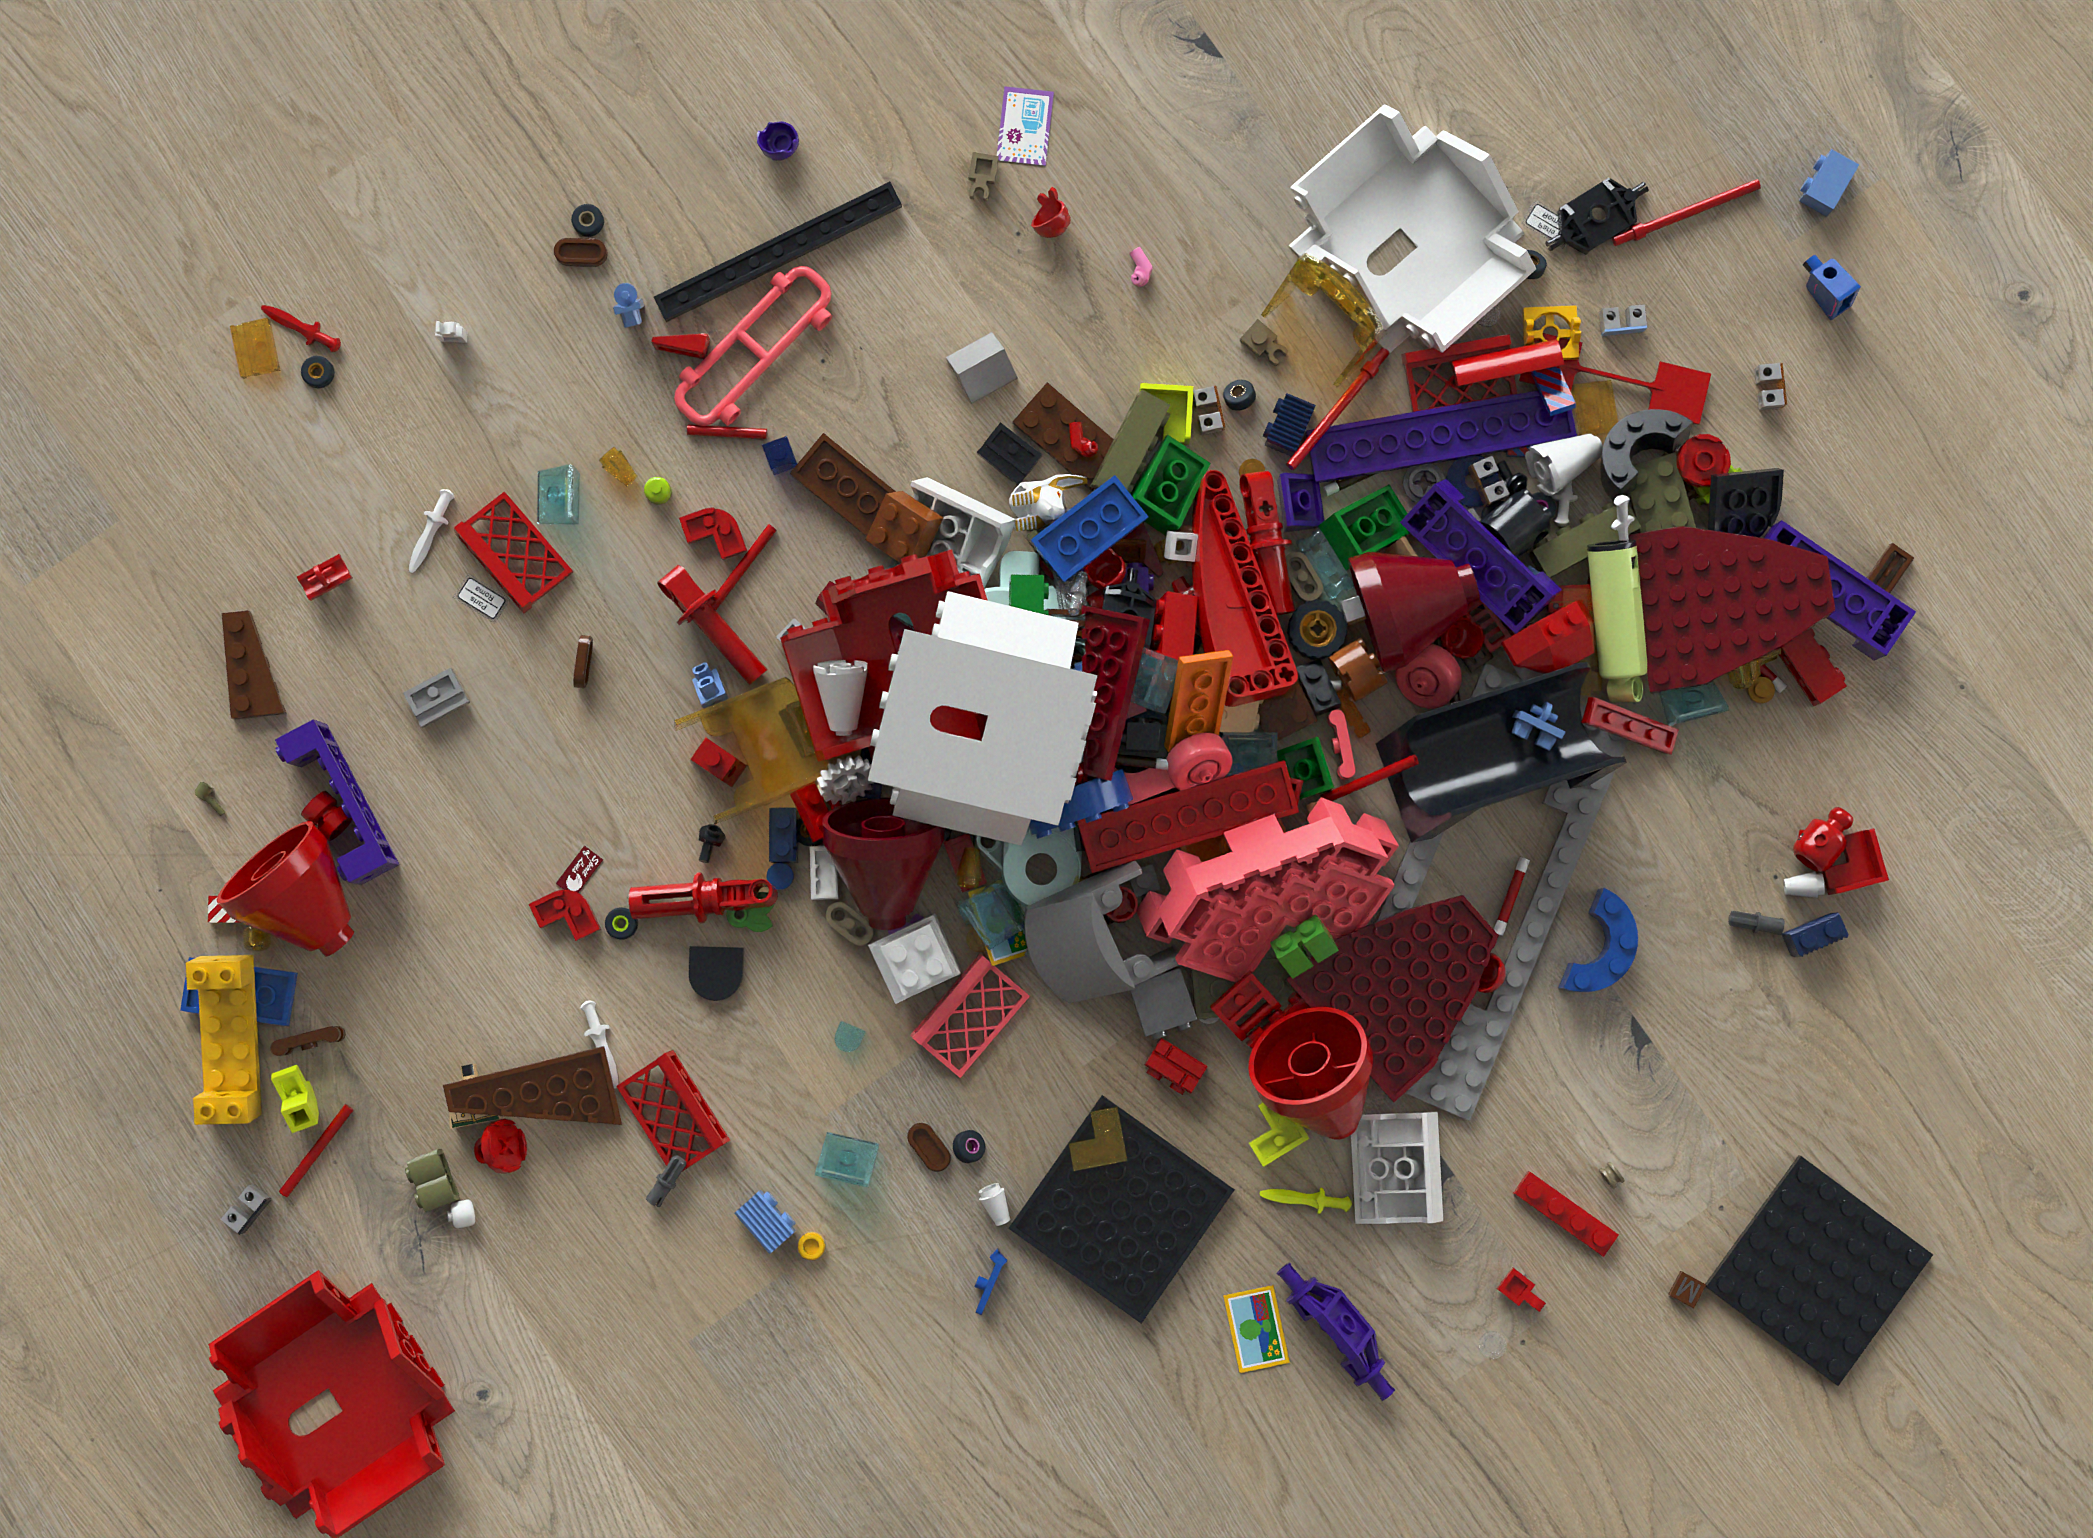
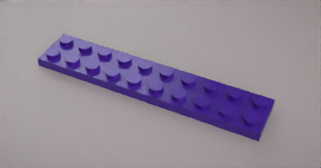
[1305,390,1577,484]

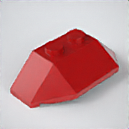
[1501,599,1595,674]

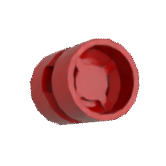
[301,791,353,841]
[1104,887,1138,923]

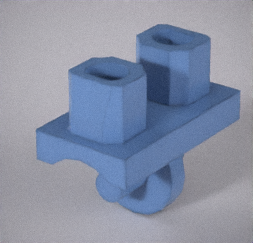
[613,283,644,328]
[692,662,728,710]
[1512,702,1565,750]

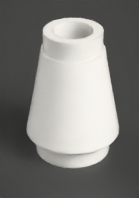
[1784,871,1825,898]
[979,1183,1011,1226]

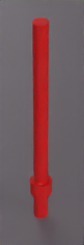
[1612,179,1761,246]
[1286,347,1390,471]

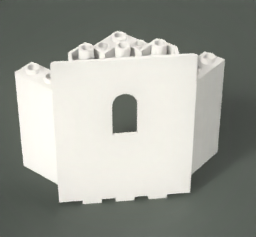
[1289,104,1536,353]
[868,591,1097,846]

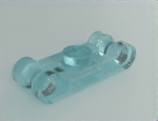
[1296,528,1354,600]

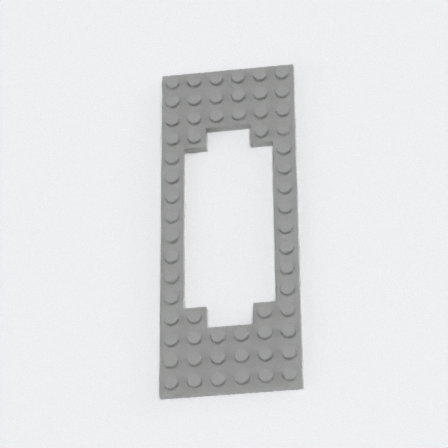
[1370,663,1628,1121]

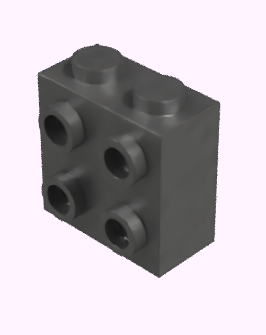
[1130,968,1197,1040]

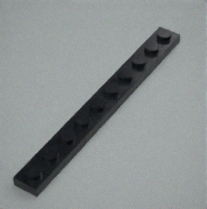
[654,181,902,322]

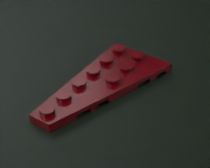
[1081,605,1150,781]

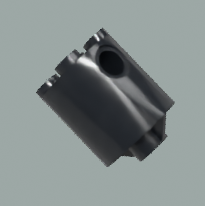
[1479,489,1553,558]

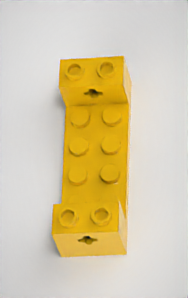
[186,955,262,1125]

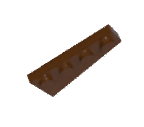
[222,610,287,719]

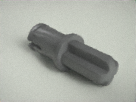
[1728,911,1785,935]
[646,1155,686,1207]

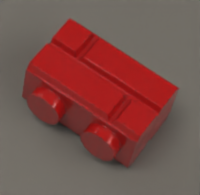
[1144,1038,1208,1095]

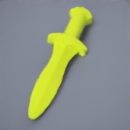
[1259,1187,1352,1214]

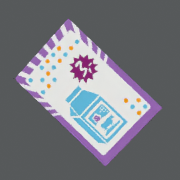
[997,87,1054,166]

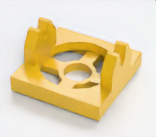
[1522,305,1581,360]

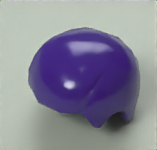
[757,121,799,161]

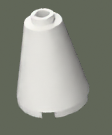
[1525,434,1603,496]
[813,660,868,736]

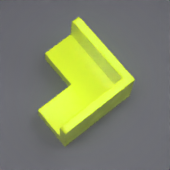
[1139,383,1194,445]
[1249,1102,1310,1167]

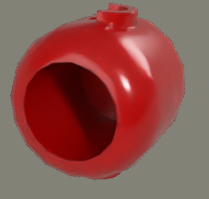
[1793,807,1854,872]

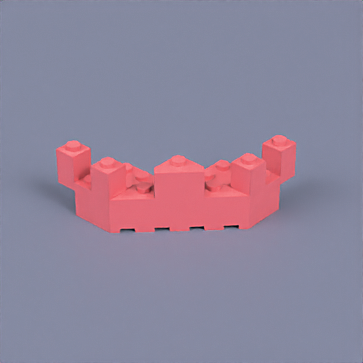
[1136,798,1399,983]

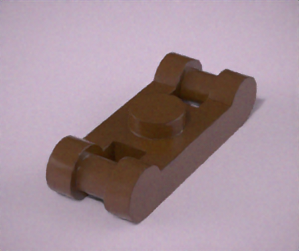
[270,1026,346,1056]

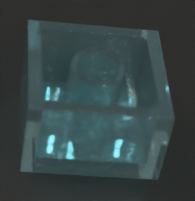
[1130,647,1178,714]

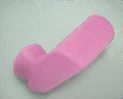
[1130,247,1153,287]

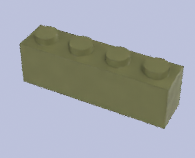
[1090,390,1170,493]
[1528,501,1641,578]

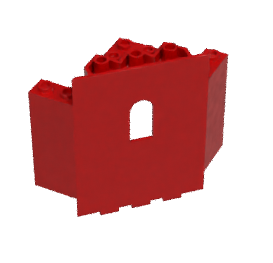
[780,549,988,762]
[208,1270,455,1538]

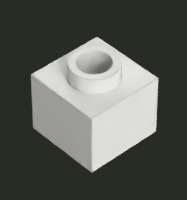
[1164,531,1198,562]

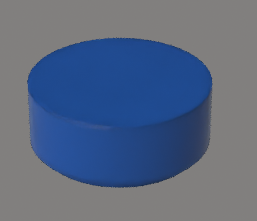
[766,863,794,890]

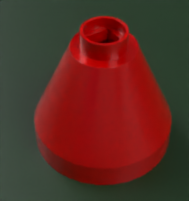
[217,821,354,957]
[1248,1007,1373,1140]

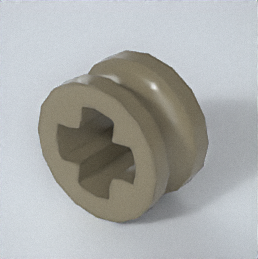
[1599,1162,1625,1189]

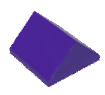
[1277,473,1325,533]

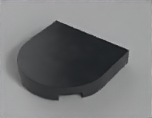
[689,946,744,1001]

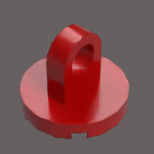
[474,1119,527,1174]

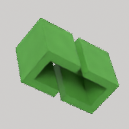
[1270,915,1339,979]

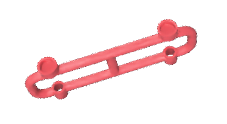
[674,266,832,426]

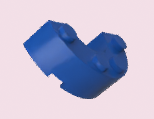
[1028,769,1133,839]
[1558,888,1638,992]

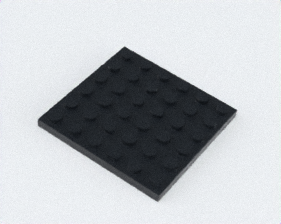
[1008,1095,1235,1324]
[1705,1155,1933,1386]

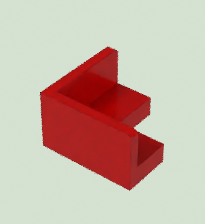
[1822,828,1889,895]

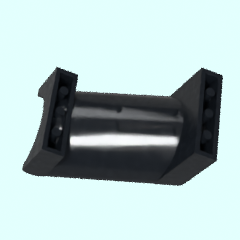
[1376,662,1627,843]

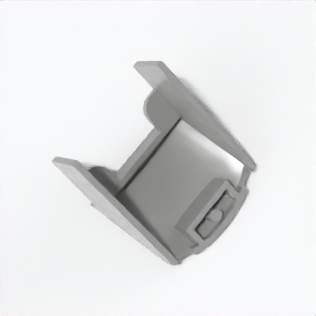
[1024,860,1179,1003]

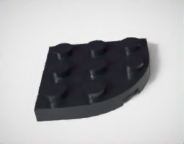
[1708,468,1784,538]

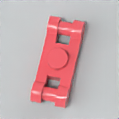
[1327,710,1355,780]

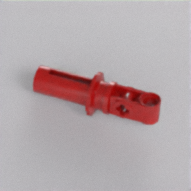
[1239,471,1295,616]
[629,872,778,924]

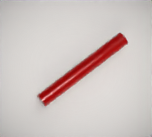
[687,424,767,439]

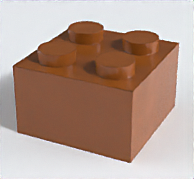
[865,491,943,563]

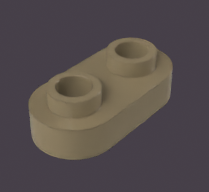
[1286,552,1323,602]
[826,902,874,946]

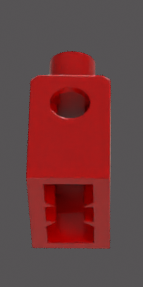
[690,737,747,787]

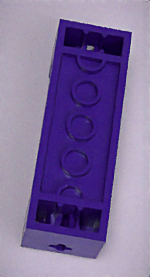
[1400,479,1562,634]
[1764,520,1916,661]
[275,719,400,885]

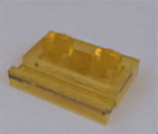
[230,318,281,379]
[1572,379,1618,436]

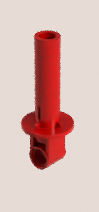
[657,565,768,685]

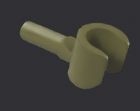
[195,782,225,816]

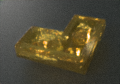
[1069,1107,1127,1171]

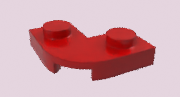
[679,507,747,560]
[529,890,601,941]

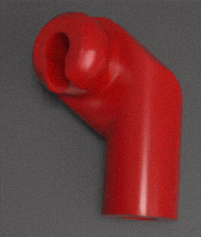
[1069,422,1098,457]

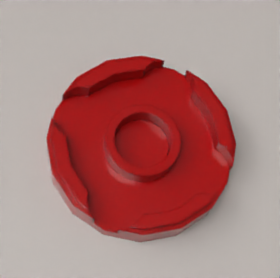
[1676,434,1731,488]

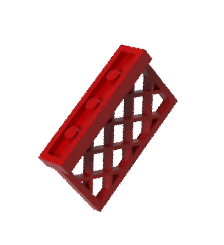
[1401,334,1517,412]
[454,491,573,614]
[616,1050,730,1172]

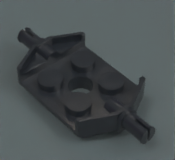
[1545,178,1649,255]
[1101,568,1156,659]

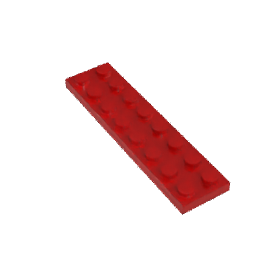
[1077,760,1299,873]

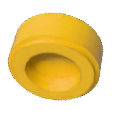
[798,1232,825,1260]

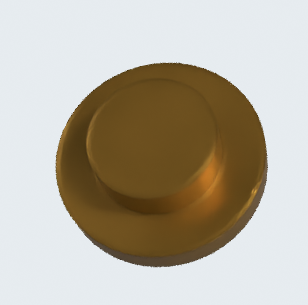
[1239,459,1265,477]
[1747,677,1775,704]

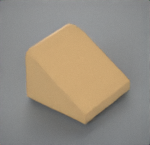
[1385,536,1418,557]

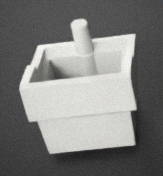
[868,913,962,1004]

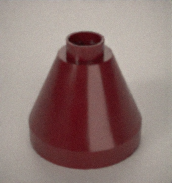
[1348,552,1480,673]
[822,798,944,930]

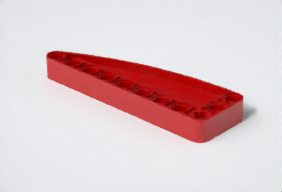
[1192,470,1298,707]

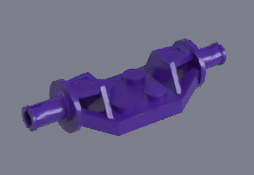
[1276,1262,1395,1401]

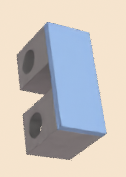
[1599,305,1647,336]

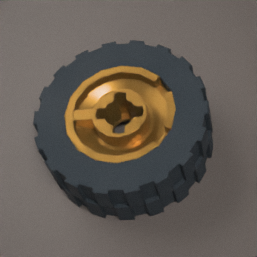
[1287,599,1348,660]

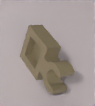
[968,152,999,202]
[1240,319,1288,366]

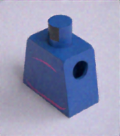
[1803,255,1861,320]

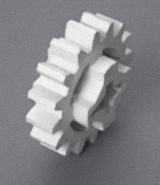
[817,756,875,804]

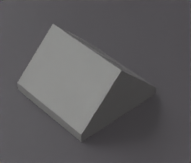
[946,332,1018,404]

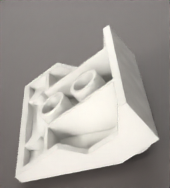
[910,477,1016,587]
[1351,1112,1443,1224]

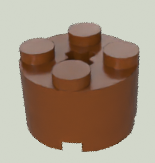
[1328,638,1388,702]

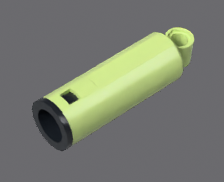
[1587,540,1647,703]

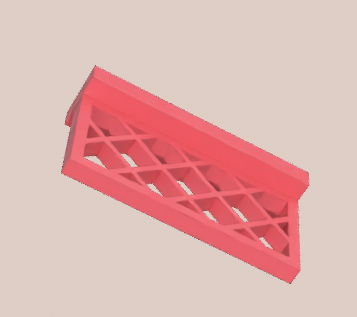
[910,953,1030,1078]

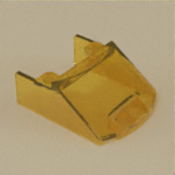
[1261,253,1387,387]
[674,677,828,825]

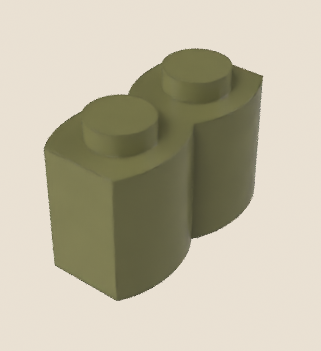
[405,1149,460,1212]

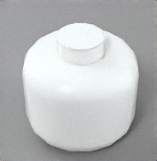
[447,1199,475,1228]

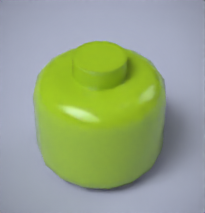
[644,477,672,505]

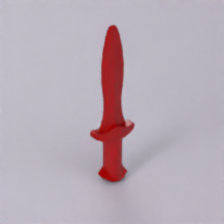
[261,305,341,352]

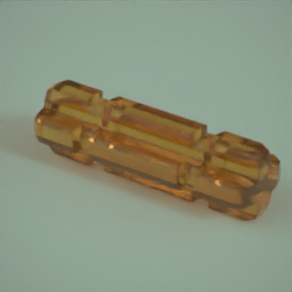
[1336,689,1371,738]

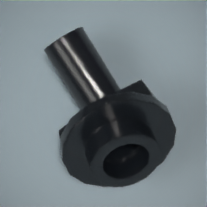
[1496,460,1527,497]
[698,824,725,863]

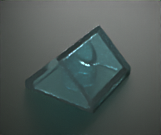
[537,464,580,524]
[1659,681,1729,726]
[1223,732,1277,776]
[959,876,1025,950]
[815,1132,879,1187]

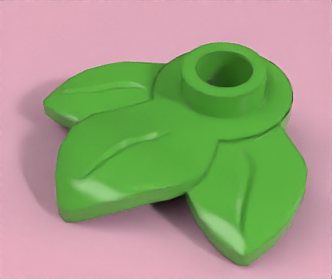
[726,879,774,932]

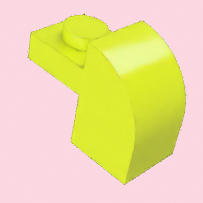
[271,1065,319,1133]

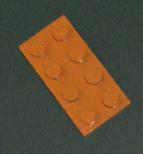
[1164,650,1233,752]

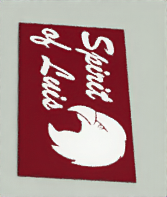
[556,845,603,893]

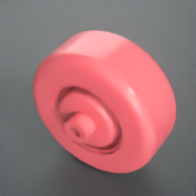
[1395,644,1462,709]
[1166,733,1232,791]

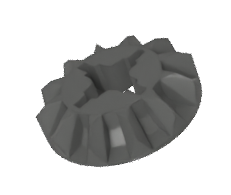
[1402,463,1445,503]

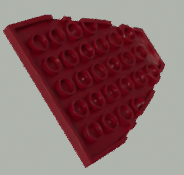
[1628,526,1836,693]
[1285,895,1499,1102]

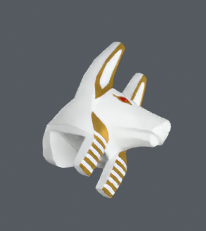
[1009,474,1087,531]

